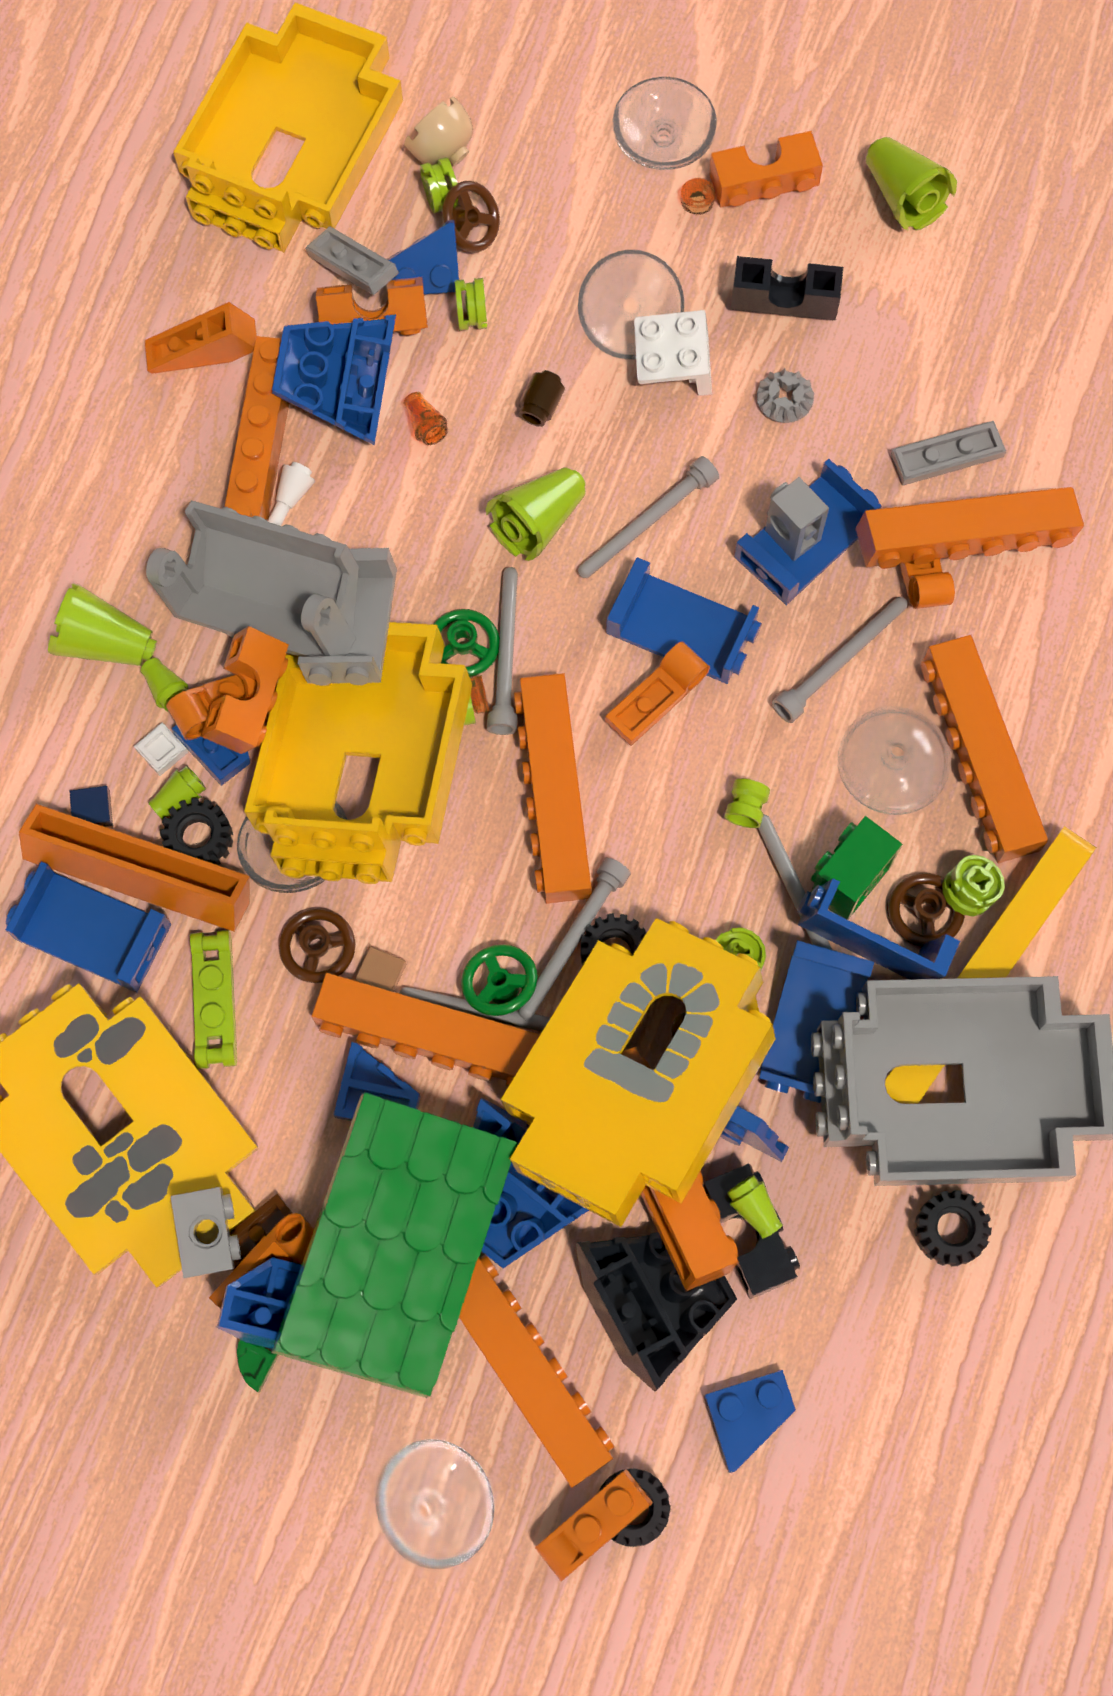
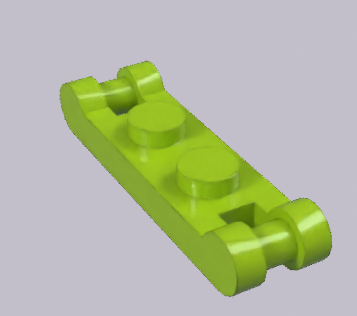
[190,930,237,1069]

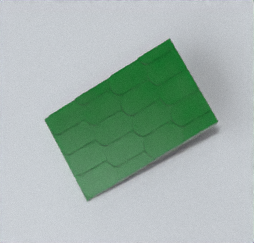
[271,1092,518,1398]

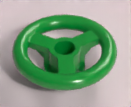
[434,609,500,677]
[461,944,538,1016]

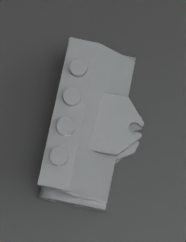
[146,500,359,657]

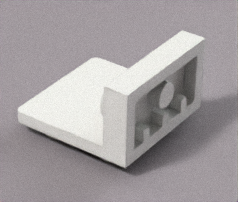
[634,310,712,396]

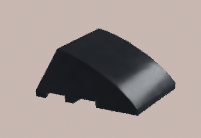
[576,1232,737,1392]

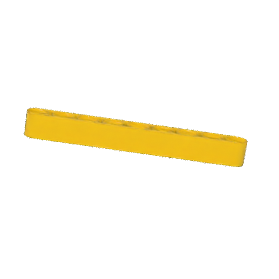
[885,826,1097,1104]

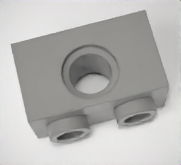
[765,477,829,561]
[171,1187,241,1278]

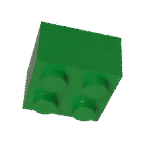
[810,816,903,920]

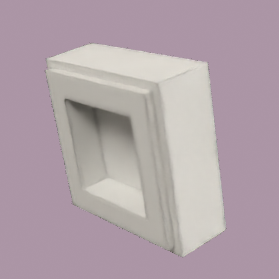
[134,722,189,776]

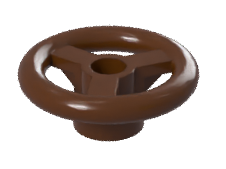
[442,181,500,252]
[888,873,965,946]
[279,909,356,983]

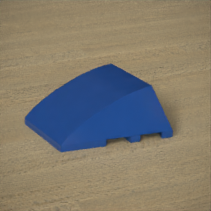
[272,314,396,445]
[473,1098,589,1268]

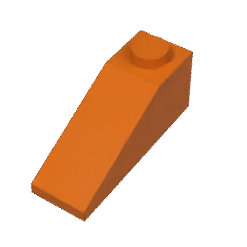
[145,302,257,374]

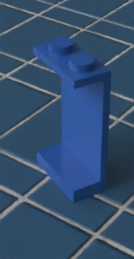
[734,459,882,605]
[606,557,762,684]
[5,862,171,993]
[798,878,960,980]
[759,940,874,1103]

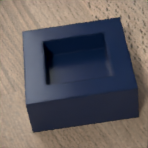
[70,786,113,827]

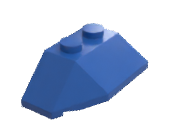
[217,1257,302,1349]

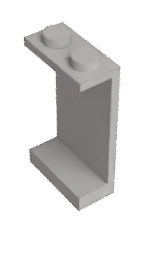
[298,548,397,686]

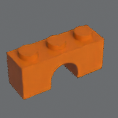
[709,131,823,208]
[316,277,428,335]
[201,626,289,754]

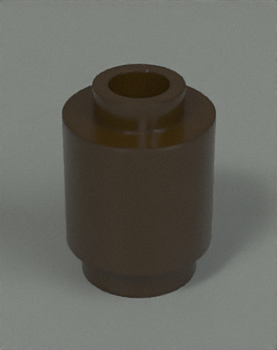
[518,370,565,427]

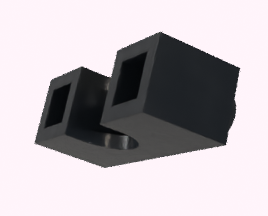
[731,256,844,321]
[703,1164,800,1299]

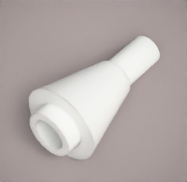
[267,462,316,526]

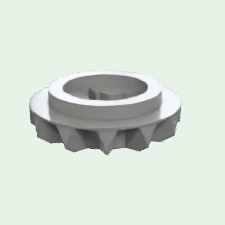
[757,368,815,423]

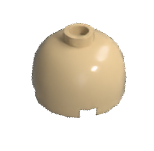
[404,96,473,166]

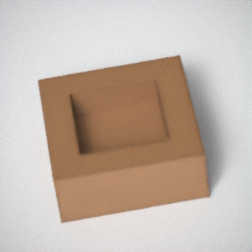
[355,946,407,992]

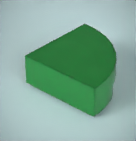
[237,1340,279,1393]

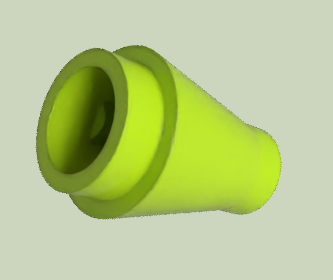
[141,658,188,712]
[148,766,206,819]
[727,1175,783,1239]

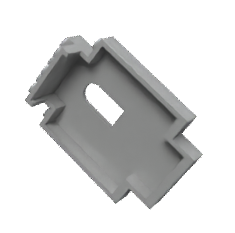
[811,976,1113,1186]

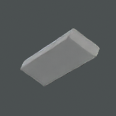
[305,226,399,296]
[891,420,1006,486]

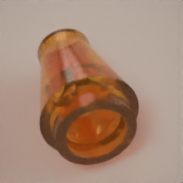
[403,392,448,445]

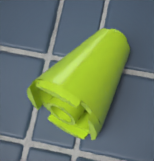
[866,137,957,230]
[485,467,586,561]
[48,583,157,666]

